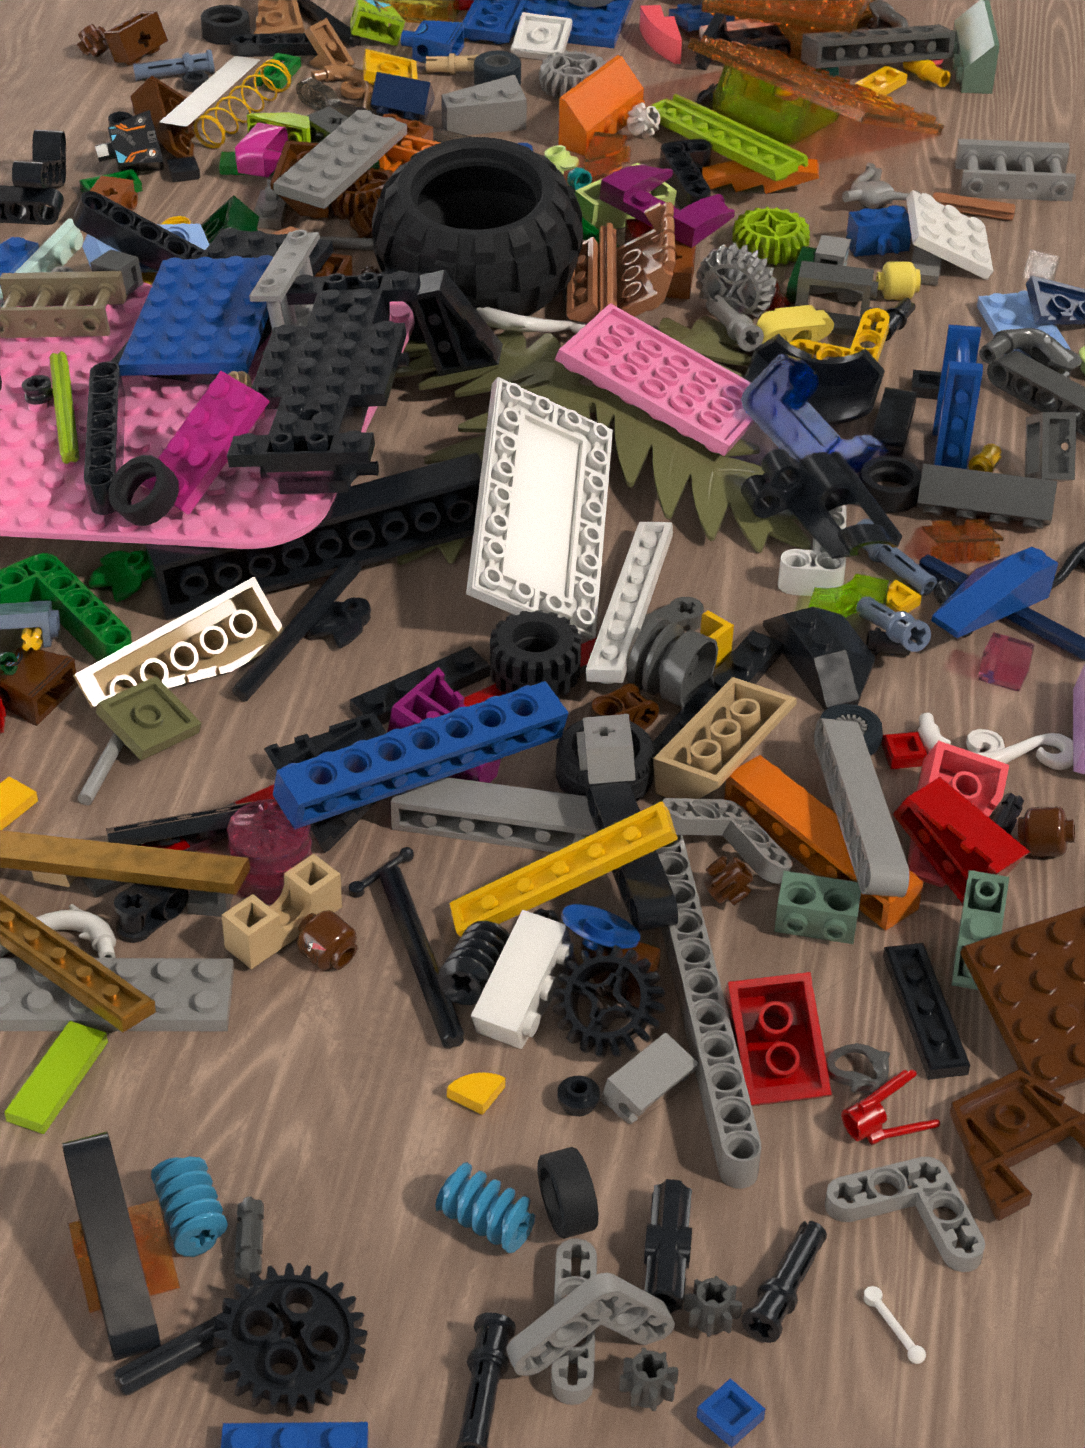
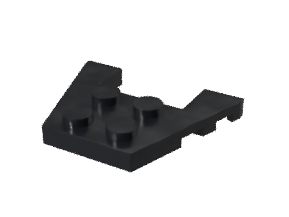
[264,712,387,853]

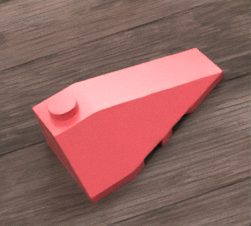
[907,740,1009,888]

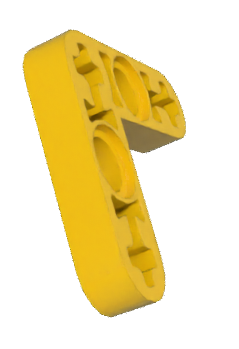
[790,308,890,362]

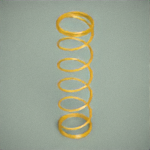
[194,59,291,149]

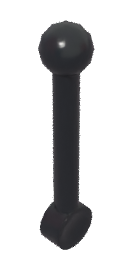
[349,847,414,898]

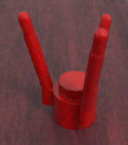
[841,1069,941,1145]

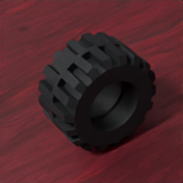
[490,610,581,697]

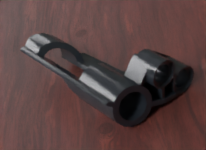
[741,449,902,559]

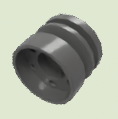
[626,616,718,708]

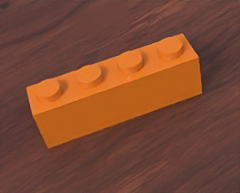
[558,55,645,156]

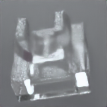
[1022,249,1061,281]

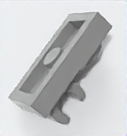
[254,179,288,229]

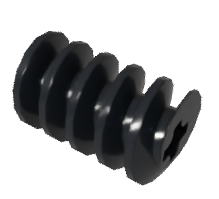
[438,921,510,1005]

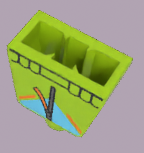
[350,0,405,46]

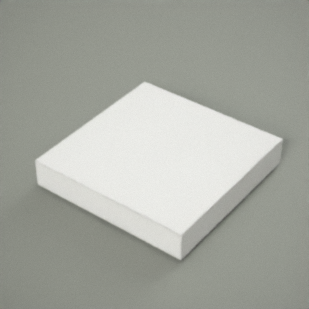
[510,12,572,60]

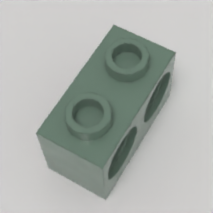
[774,871,861,944]

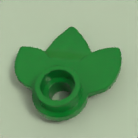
[88,550,152,602]

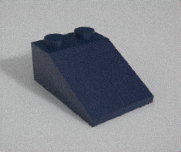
[371,72,435,121]

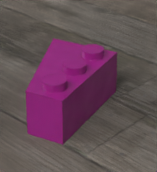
[387,667,501,783]

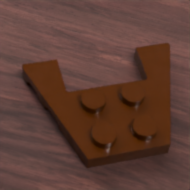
[949,1069,1085,1221]

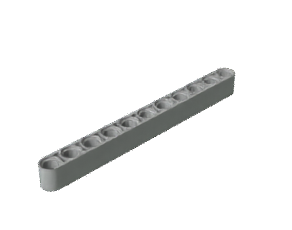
[656,835,761,1189]

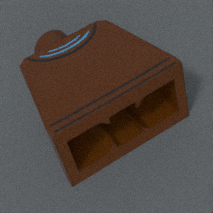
[0,647,78,726]

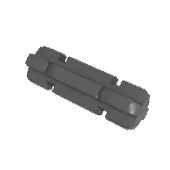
[234,1197,264,1281]

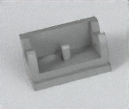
[600,1032,699,1124]

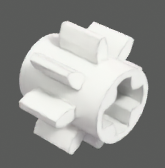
[627,102,660,139]

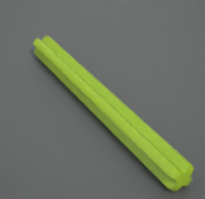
[49,351,80,464]

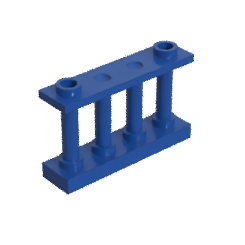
[932,324,983,469]

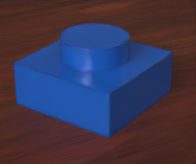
[697,1378,766,1448]

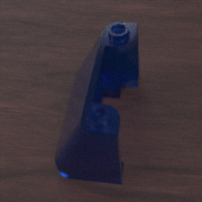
[741,353,888,474]

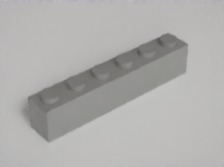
[391,777,597,852]

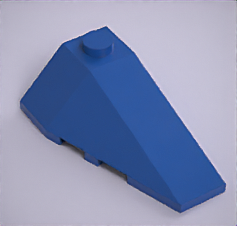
[931,547,1058,638]

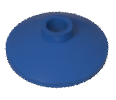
[561,904,640,951]

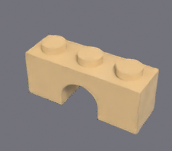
[222,854,342,969]

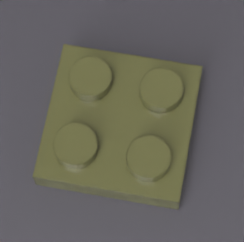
[95,676,202,761]

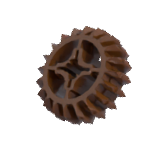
[330,168,394,221]

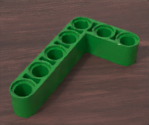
[0,553,132,661]

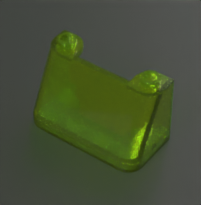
[712,59,844,145]

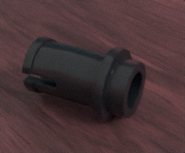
[866,627,912,656]

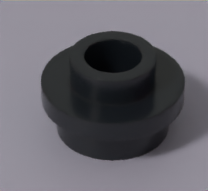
[557,1076,600,1116]

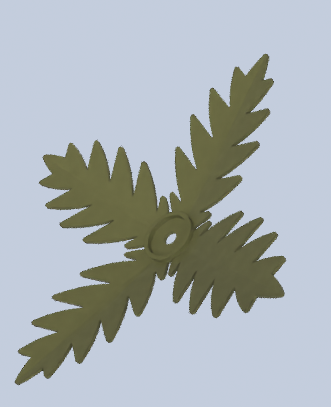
[395,316,811,565]

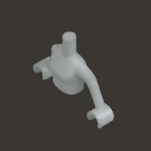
[842,162,921,209]

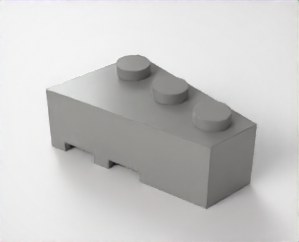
[442,75,527,137]

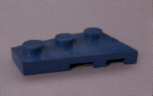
[1026,275,1085,325]

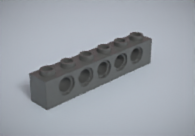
[801,24,956,68]

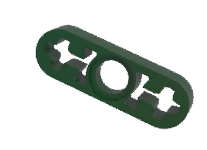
[785,246,817,304]

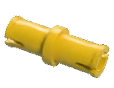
[903,60,951,87]

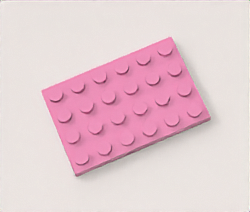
[555,303,774,456]

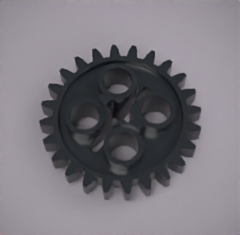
[213,1263,367,1416]

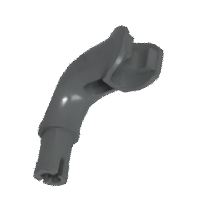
[867,0,909,29]
[979,328,1082,379]

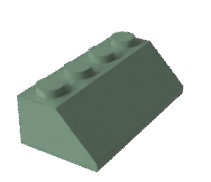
[952,0,1000,94]

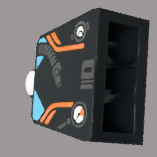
[95,110,164,172]

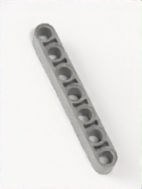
[814,718,909,898]

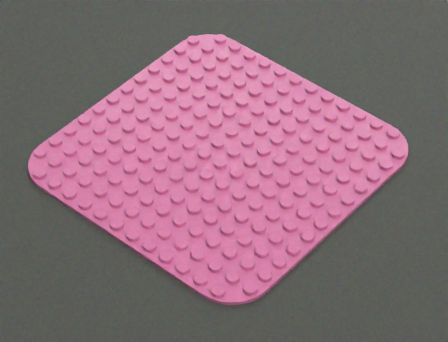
[0,283,414,549]

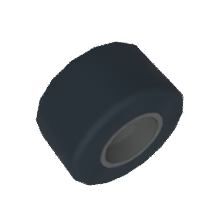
[474,50,521,85]

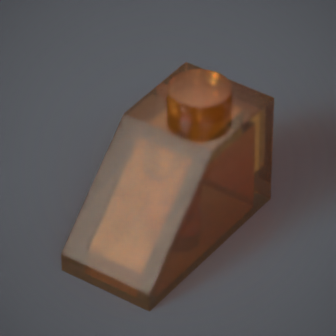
[584,132,631,183]

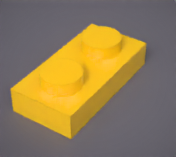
[854,65,907,102]

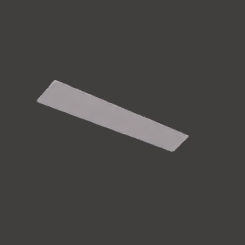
[160,56,260,126]

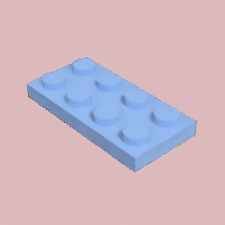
[977,291,1071,359]

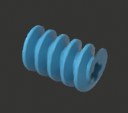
[151,1156,228,1257]
[435,1162,535,1253]

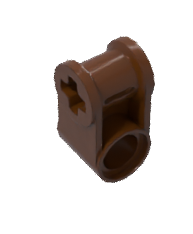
[590,683,659,729]

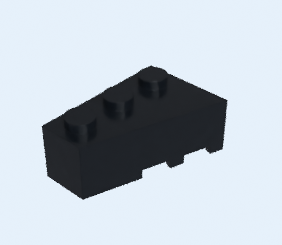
[411,270,503,376]

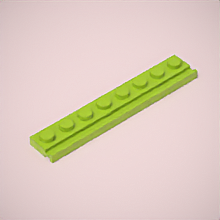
[650,94,808,181]

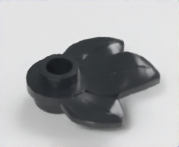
[307,597,371,648]

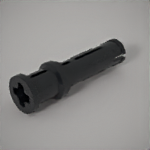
[741,1221,827,1343]
[456,1312,516,1448]

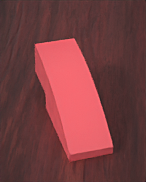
[639,5,682,64]

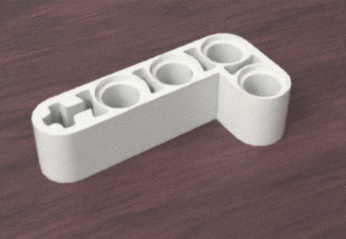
[778,505,846,597]

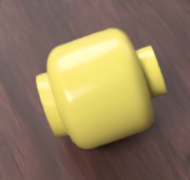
[876,261,921,300]

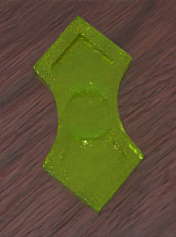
[808,574,889,618]

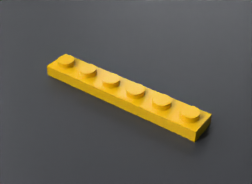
[449,801,678,938]

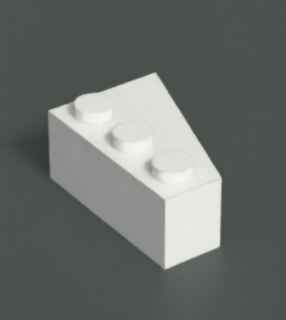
[471,910,576,1049]

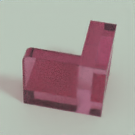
[978,632,1034,691]

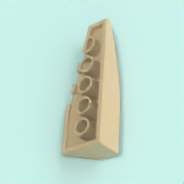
[73,577,284,708]

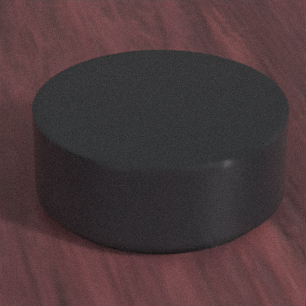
[182,71,209,92]

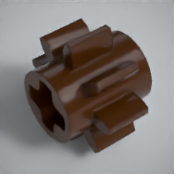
[77,24,109,58]
[704,855,753,906]

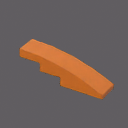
[702,159,819,194]

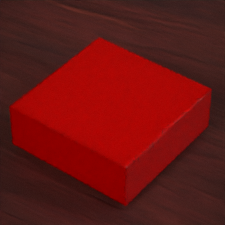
[881,732,927,769]

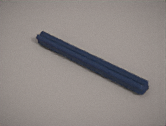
[919,554,1085,661]

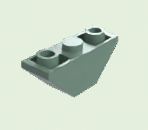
[952,870,1009,990]

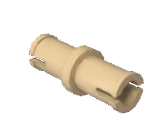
[426,53,479,74]

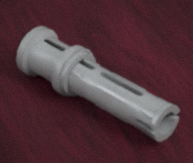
[707,295,764,351]

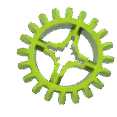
[732,206,810,266]

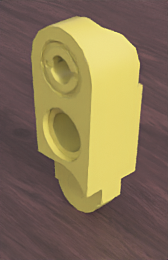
[757,305,834,344]

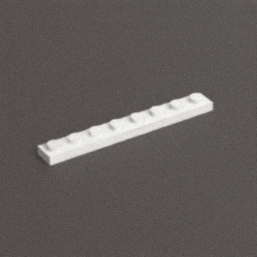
[586,522,673,684]

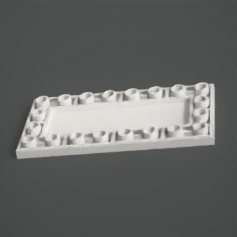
[466,377,613,643]

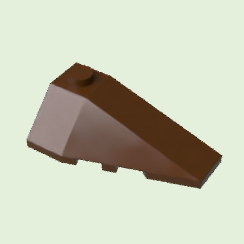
[130,76,196,158]

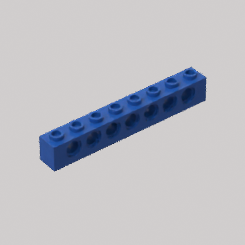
[273,681,569,830]

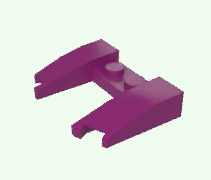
[599,164,735,248]

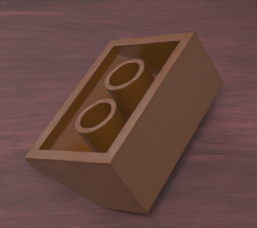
[270,141,331,219]

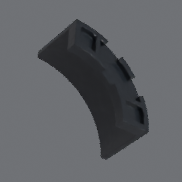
[744,334,885,425]

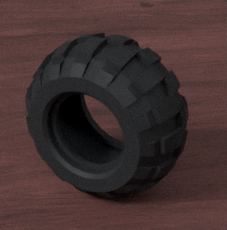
[372,137,583,316]

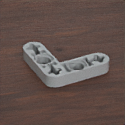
[662,798,793,884]
[824,1157,985,1272]
[506,1273,675,1376]

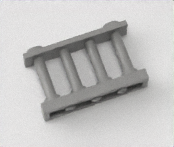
[955,139,1076,201]
[249,230,320,355]

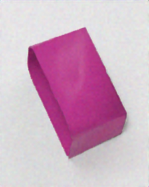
[235,122,288,177]

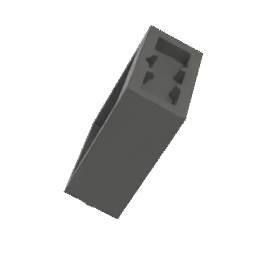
[795,261,879,336]
[1025,412,1076,483]

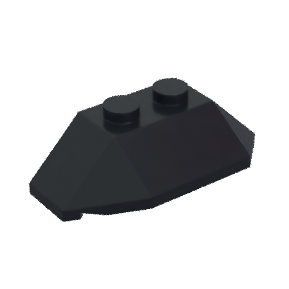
[763,607,876,711]

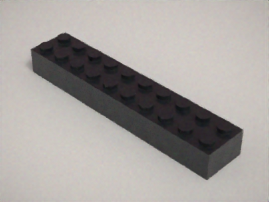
[145,452,482,620]

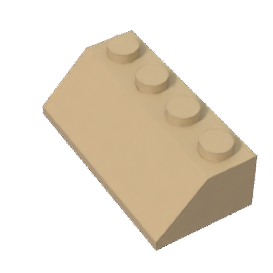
[653,677,797,799]

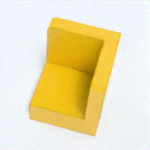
[700,610,734,670]

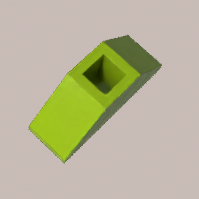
[247,112,311,142]

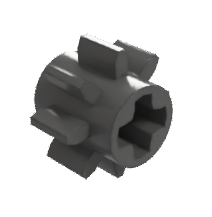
[683,1276,742,1337]
[619,1348,679,1411]

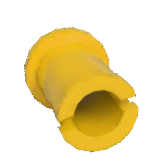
[968,443,1002,473]

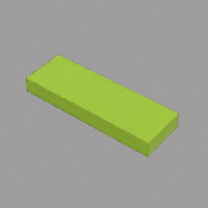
[4,1021,108,1134]

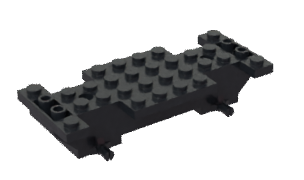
[227,271,421,494]

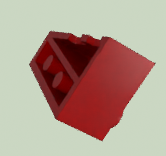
[892,777,1030,904]

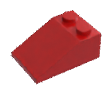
[723,972,832,1106]

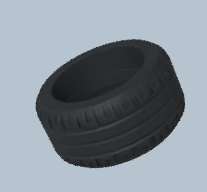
[556,716,655,801]

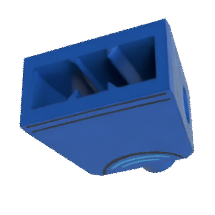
[401,20,464,63]

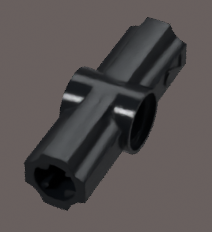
[644,1179,692,1314]

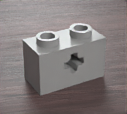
[577,714,636,784]

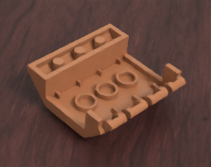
[567,202,676,323]

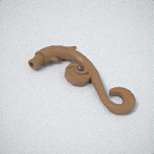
[311,64,398,116]

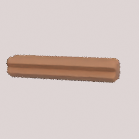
[932,192,1015,221]

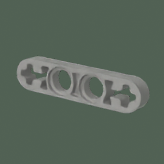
[551,1238,597,1405]

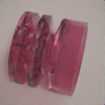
[227,799,312,905]

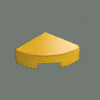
[886,580,922,613]
[447,1072,506,1115]

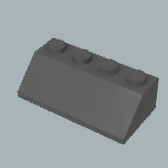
[917,463,1057,529]

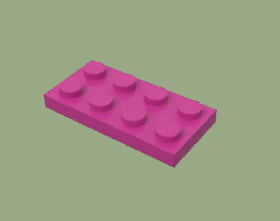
[142,371,270,516]

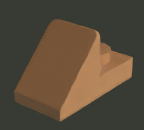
[304,18,355,69]

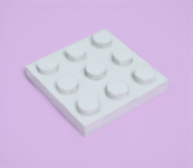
[906,190,993,280]

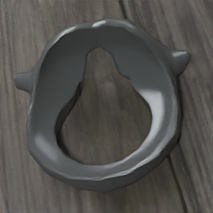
[827,1043,890,1094]

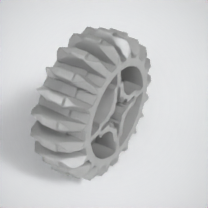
[539,50,607,99]
[695,243,777,319]

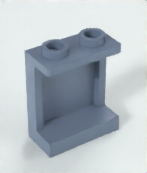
[0,601,60,648]

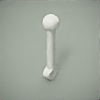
[864,1286,926,1364]

